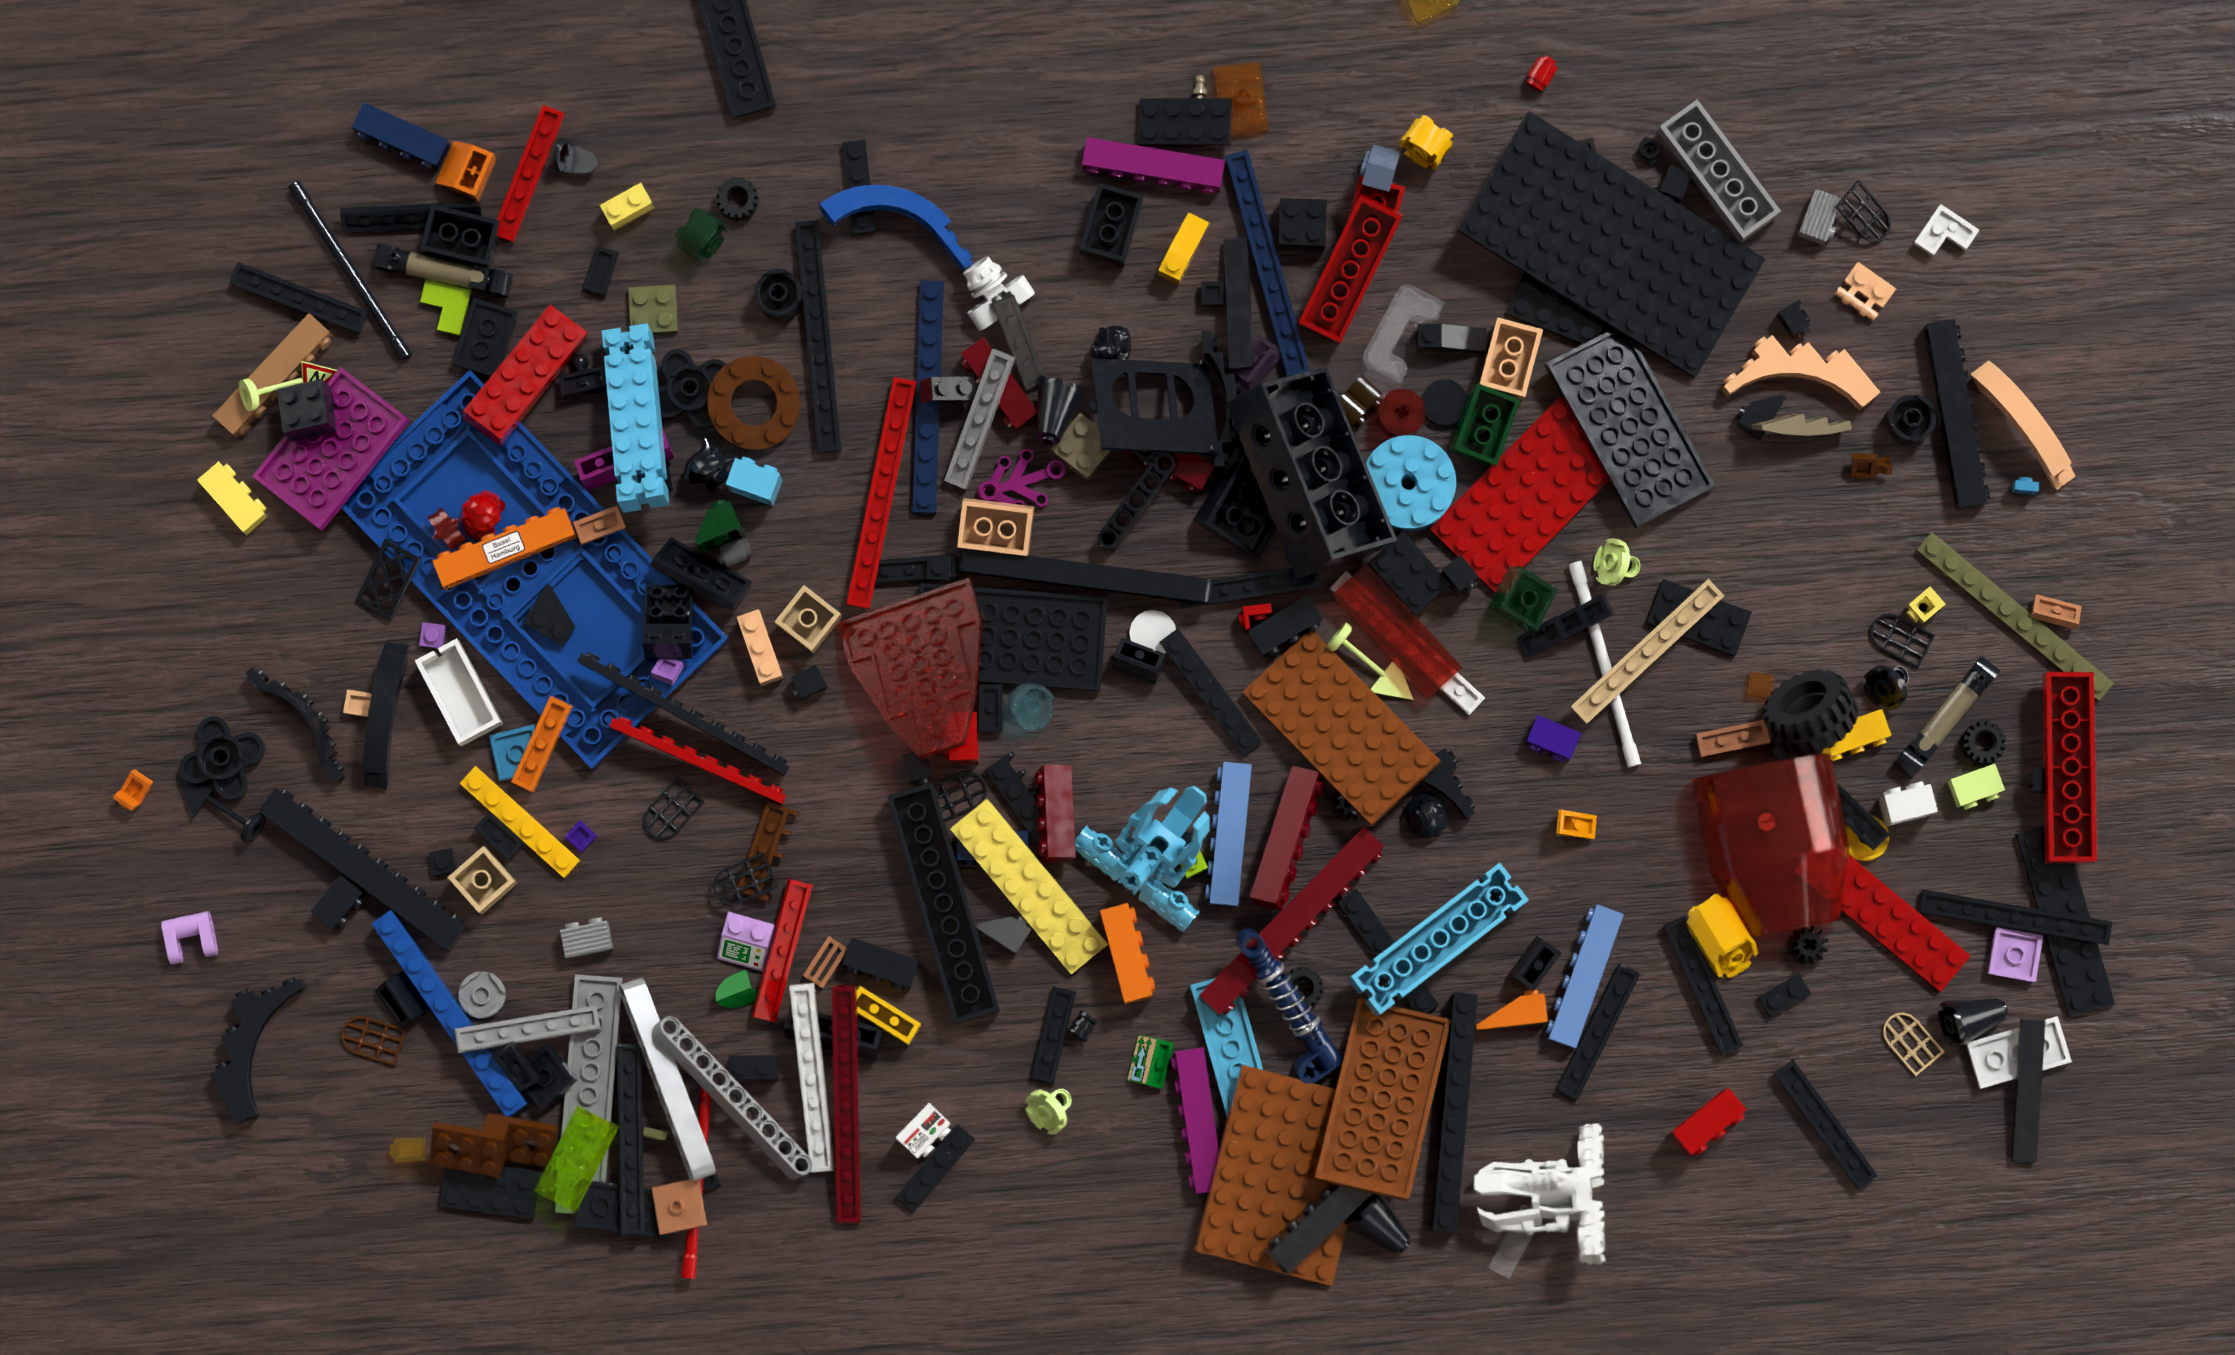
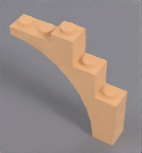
[1722,335,1880,411]

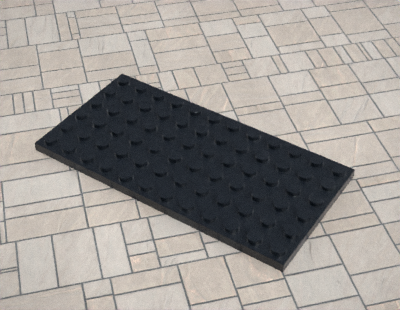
[1457,111,1766,378]

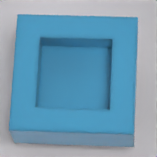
[2011,477,2039,495]

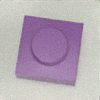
[419,622,447,649]
[651,659,683,685]

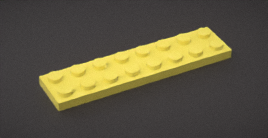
[950,798,1108,974]

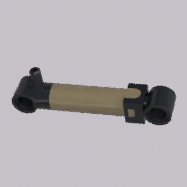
[372,244,514,298]
[1893,656,2001,779]

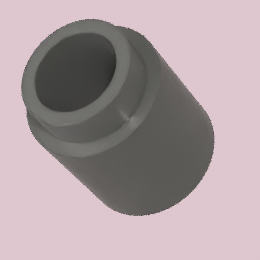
[716,537,753,567]

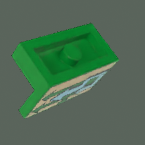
[1127,1035,1174,1089]

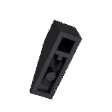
[1417,324,1487,352]

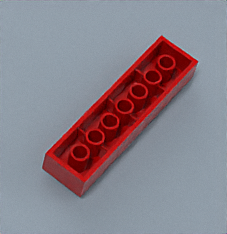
[2042,672,2097,864]

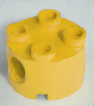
[1399,115,1453,170]

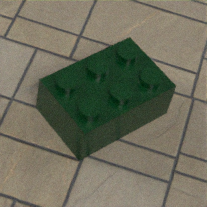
[1448,383,1521,468]

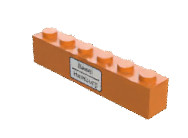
[433,507,577,590]

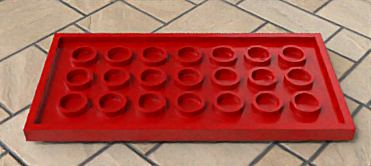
[1429,397,1608,595]

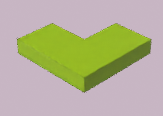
[420,279,472,336]

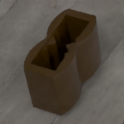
[1339,375,1383,428]

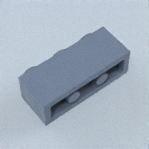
[1359,145,1400,191]

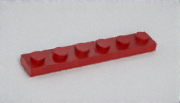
[497,105,565,243]
[751,879,813,1023]

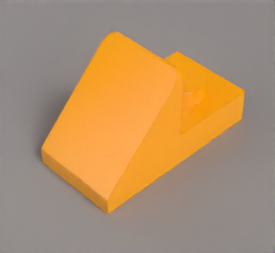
[1556,810,1597,839]

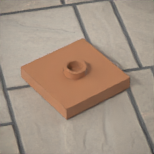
[652,1180,707,1235]

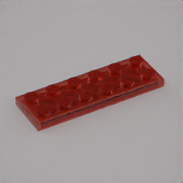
[1332,563,1462,700]

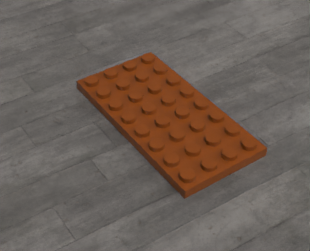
[1242,631,1441,826]
[1315,998,1451,1202]

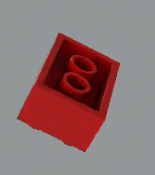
[1668,1088,1747,1156]

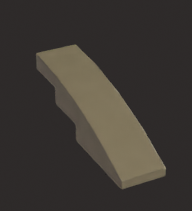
[1752,413,1852,436]

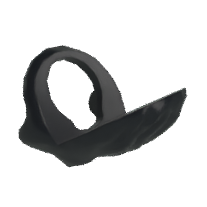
[549,138,598,174]

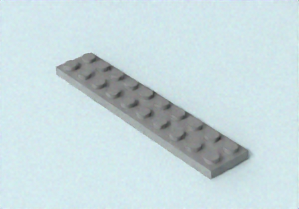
[555,974,623,1214]

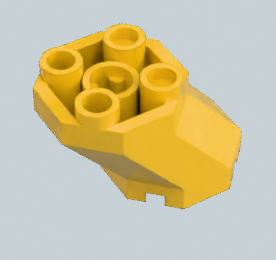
[1687,894,1758,977]

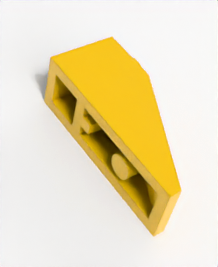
[1158,212,1210,285]

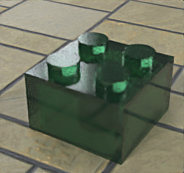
[1488,566,1558,631]

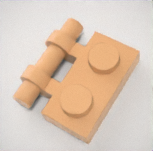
[1835,262,1896,321]

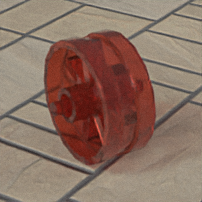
[427,507,466,551]

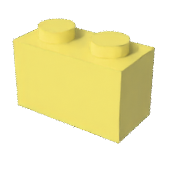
[600,183,654,230]

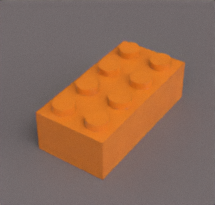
[1100,903,1156,1005]

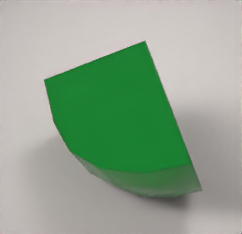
[716,970,757,1008]

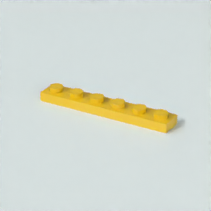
[460,766,580,878]

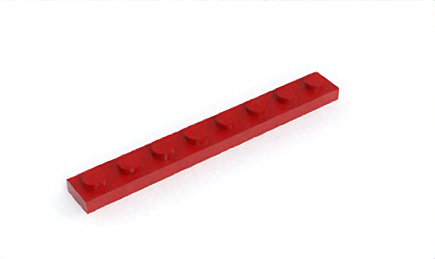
[609,716,787,805]

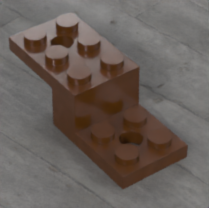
[429,1113,558,1178]

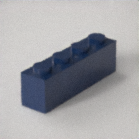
[352,102,451,170]

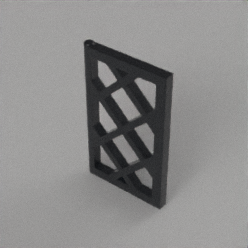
[356,539,421,621]

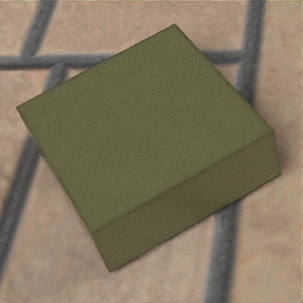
[643,1127,670,1141]

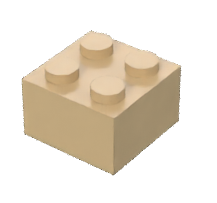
[775,585,842,654]
[448,846,518,914]

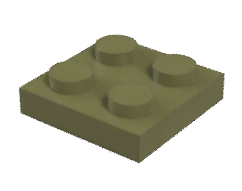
[628,285,678,334]

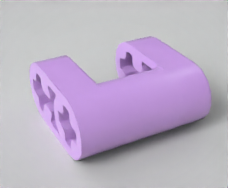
[162,911,218,965]

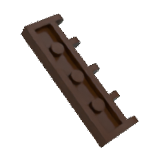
[738,801,799,901]

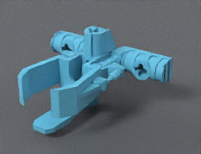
[1075,786,1210,932]

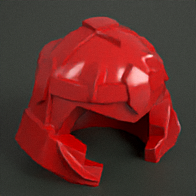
[460,490,505,540]

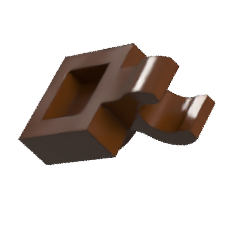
[1850,453,1893,479]

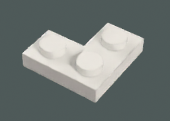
[1913,204,1979,256]

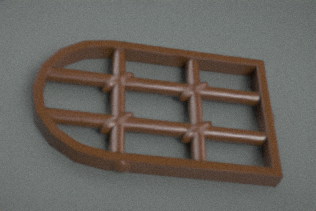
[341,1016,407,1066]

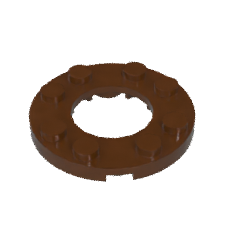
[707,356,800,450]

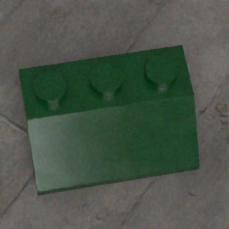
[695,500,746,554]

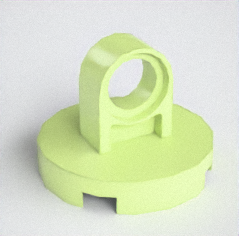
[1593,538,1640,586]
[1025,1089,1072,1135]

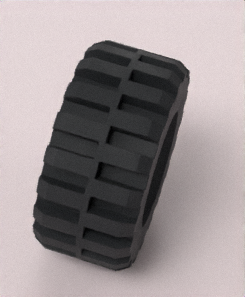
[1762,669,1858,756]

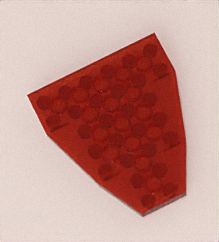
[838,578,983,759]

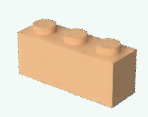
[737,609,784,686]

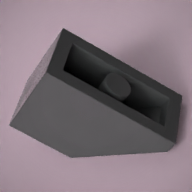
[976,916,1032,954]

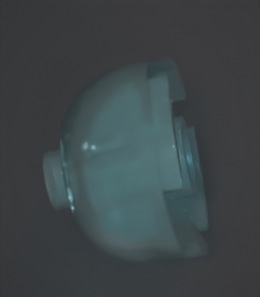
[1006,683,1054,731]

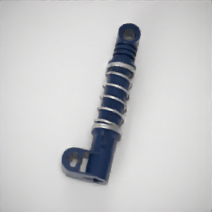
[1236,929,1343,1084]

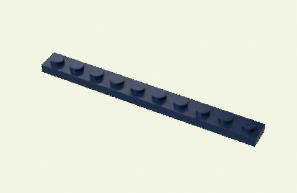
[1225,150,1310,377]
[913,280,944,514]

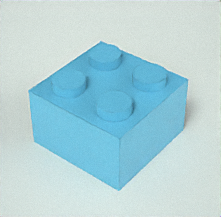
[726,457,783,506]

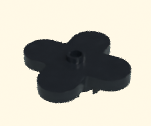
[659,349,726,429]
[179,716,265,801]

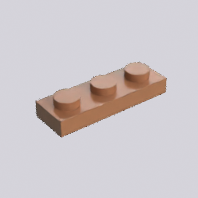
[1695,720,1770,758]

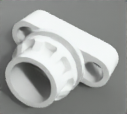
[963,256,1035,331]

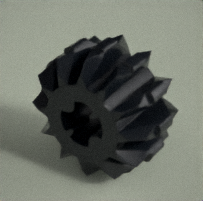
[1788,925,1829,965]

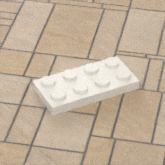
[1966,1016,2072,1089]

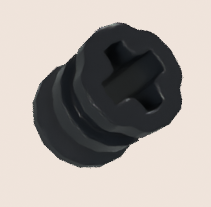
[1067,1011,1098,1042]

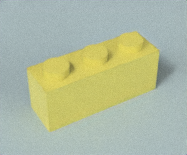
[198,461,268,535]

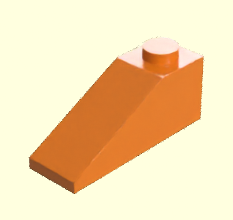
[1475,990,1548,1031]

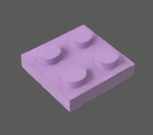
[1987,927,2043,983]

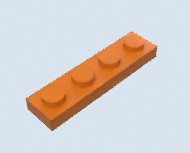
[511,696,573,792]

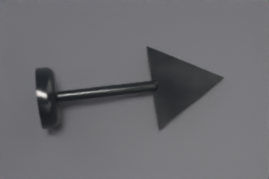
[175,777,266,844]

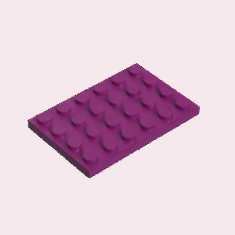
[252,367,410,531]

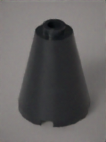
[1037,378,1084,446]
[1938,998,2008,1048]
[1344,1193,1410,1253]

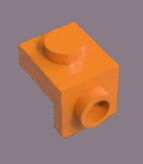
[113,769,154,811]

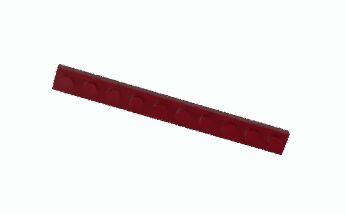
[832,985,862,1223]

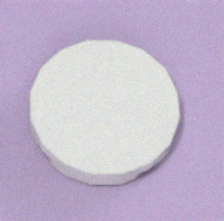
[1129,610,1176,653]

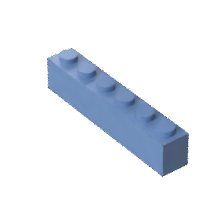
[1205,762,1252,907]
[1545,904,1624,1049]

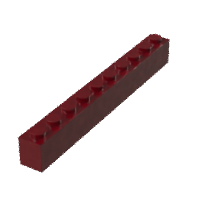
[1198,827,1384,1017]

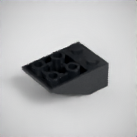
[643,585,693,659]

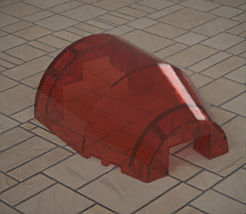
[1691,753,1850,937]

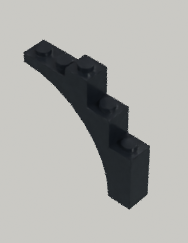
[1420,748,1475,820]
[211,977,307,1125]

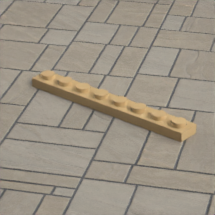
[1570,579,1724,724]

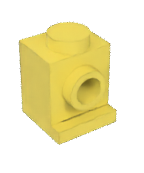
[1906,587,1945,624]

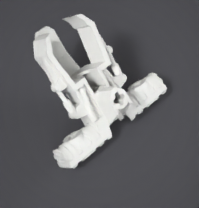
[1474,1124,1605,1265]

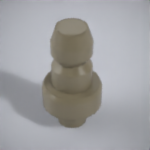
[1193,75,1207,98]

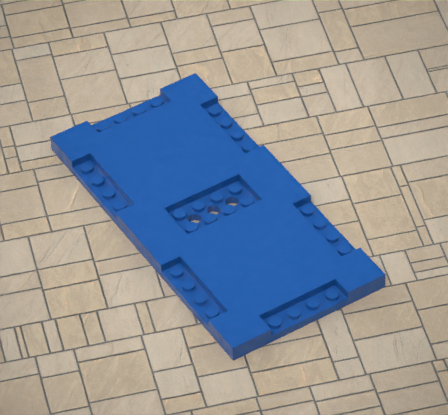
[341,370,729,770]

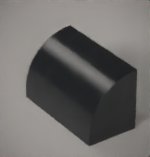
[375,970,431,1029]

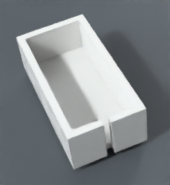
[415,639,503,746]

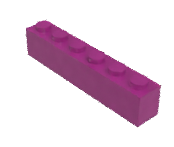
[1082,137,1225,194]
[1171,1047,1219,1194]

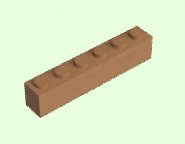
[212,313,333,438]

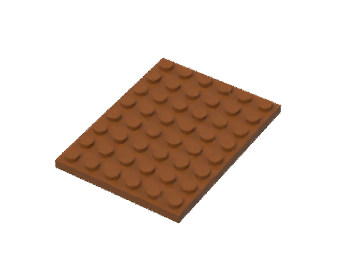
[1194,1065,1349,1286]

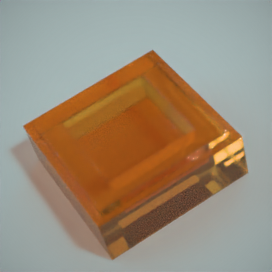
[1747,671,1774,698]

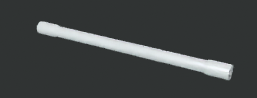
[1568,561,1641,768]

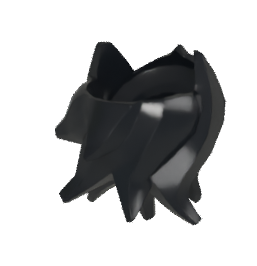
[684,438,736,494]

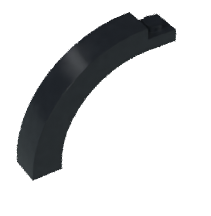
[362,642,409,789]

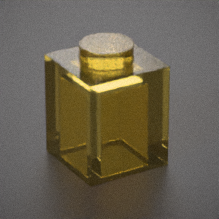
[390,1137,426,1163]

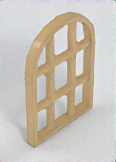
[1883,1012,1944,1077]

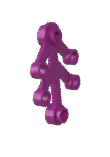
[977,448,1066,508]

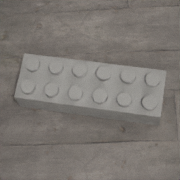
[1657,100,1781,243]

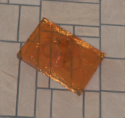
[1214,61,1269,136]

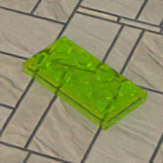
[535,1106,619,1212]

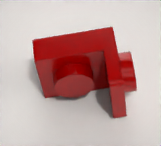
[1238,603,1272,632]

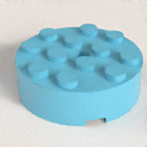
[1366,435,1456,532]

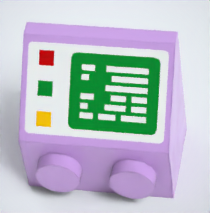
[717,912,775,972]

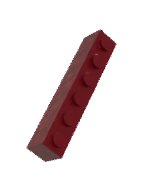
[1250,766,1325,911]

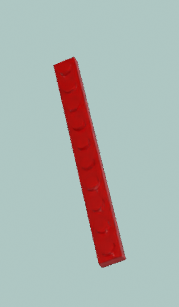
[847,377,917,610]

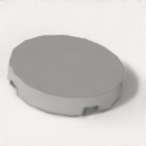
[458,971,506,1019]

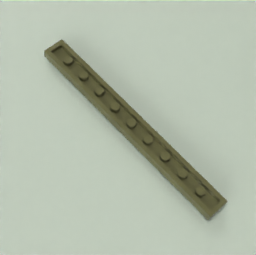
[1916,532,2114,702]

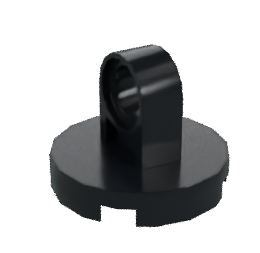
[1863,665,1909,711]

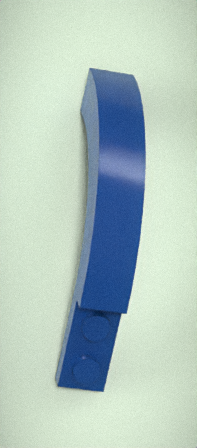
[818,185,973,273]

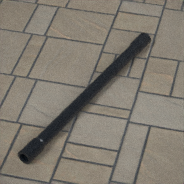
[288,180,413,361]

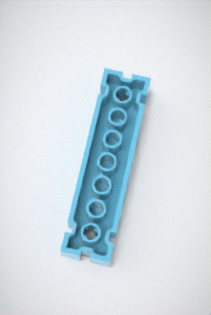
[602,323,670,513]
[1347,863,1529,1017]

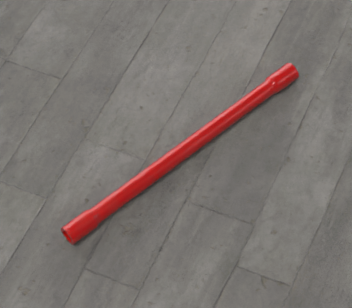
[681,1063,715,1279]

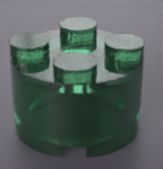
[675,207,728,264]

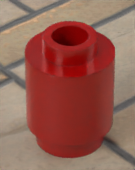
[1526,55,1558,92]

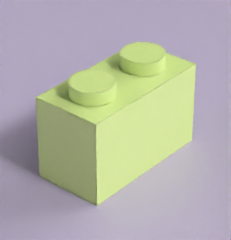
[1947,764,2005,810]

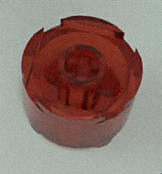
[1377,389,1426,438]

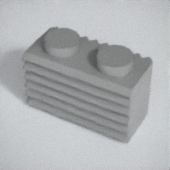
[1797,189,1844,245]
[560,917,614,959]

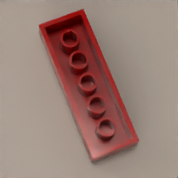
[1298,193,1403,343]
[463,305,587,447]

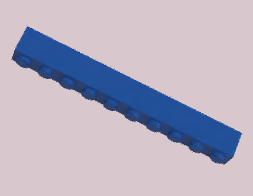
[372,910,530,1117]

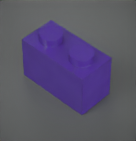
[1525,715,1581,763]

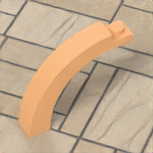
[1970,361,2075,490]

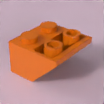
[435,141,497,201]

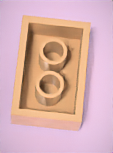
[1479,317,1543,401]
[957,498,1034,556]

